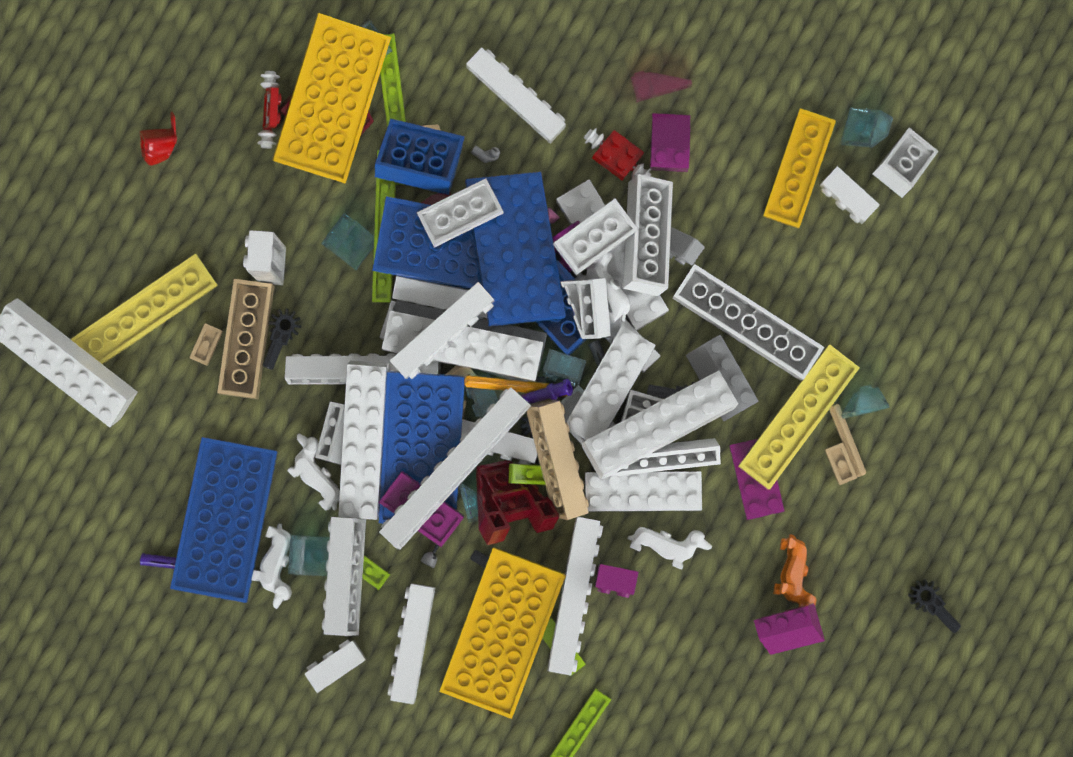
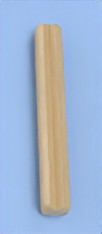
[829,404,866,477]

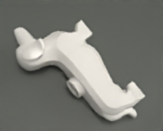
[579,250,630,323]
[287,433,340,511]
[252,524,292,609]
[628,527,712,570]

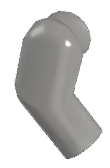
[471,146,500,163]

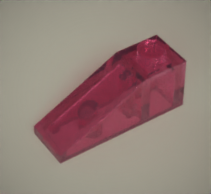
[630,71,692,103]

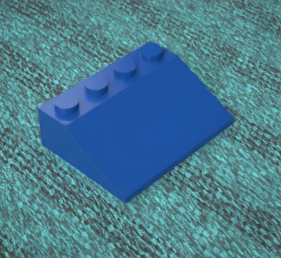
[375,119,465,195]
[536,260,587,357]

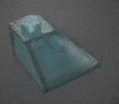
[840,108,893,148]
[841,385,890,419]
[459,484,478,523]

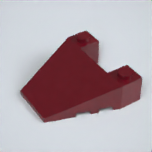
[476,460,560,545]

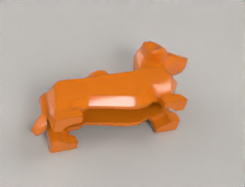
[773,534,816,607]

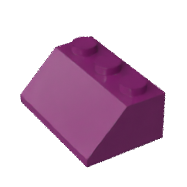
[754,603,825,655]

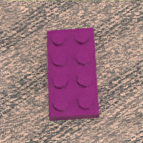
[729,439,785,520]
[379,471,464,547]

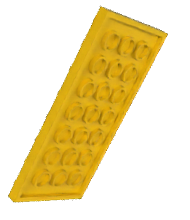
[272,13,391,184]
[439,547,566,719]

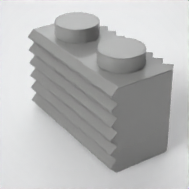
[669,227,704,266]

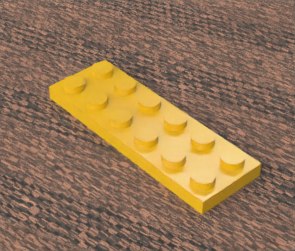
[763,108,836,229]

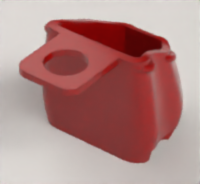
[140,112,177,166]

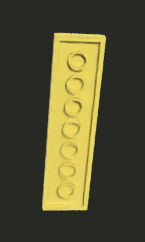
[71,254,218,364]
[738,344,860,490]

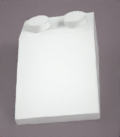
[873,128,939,198]

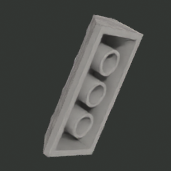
[686,335,759,422]

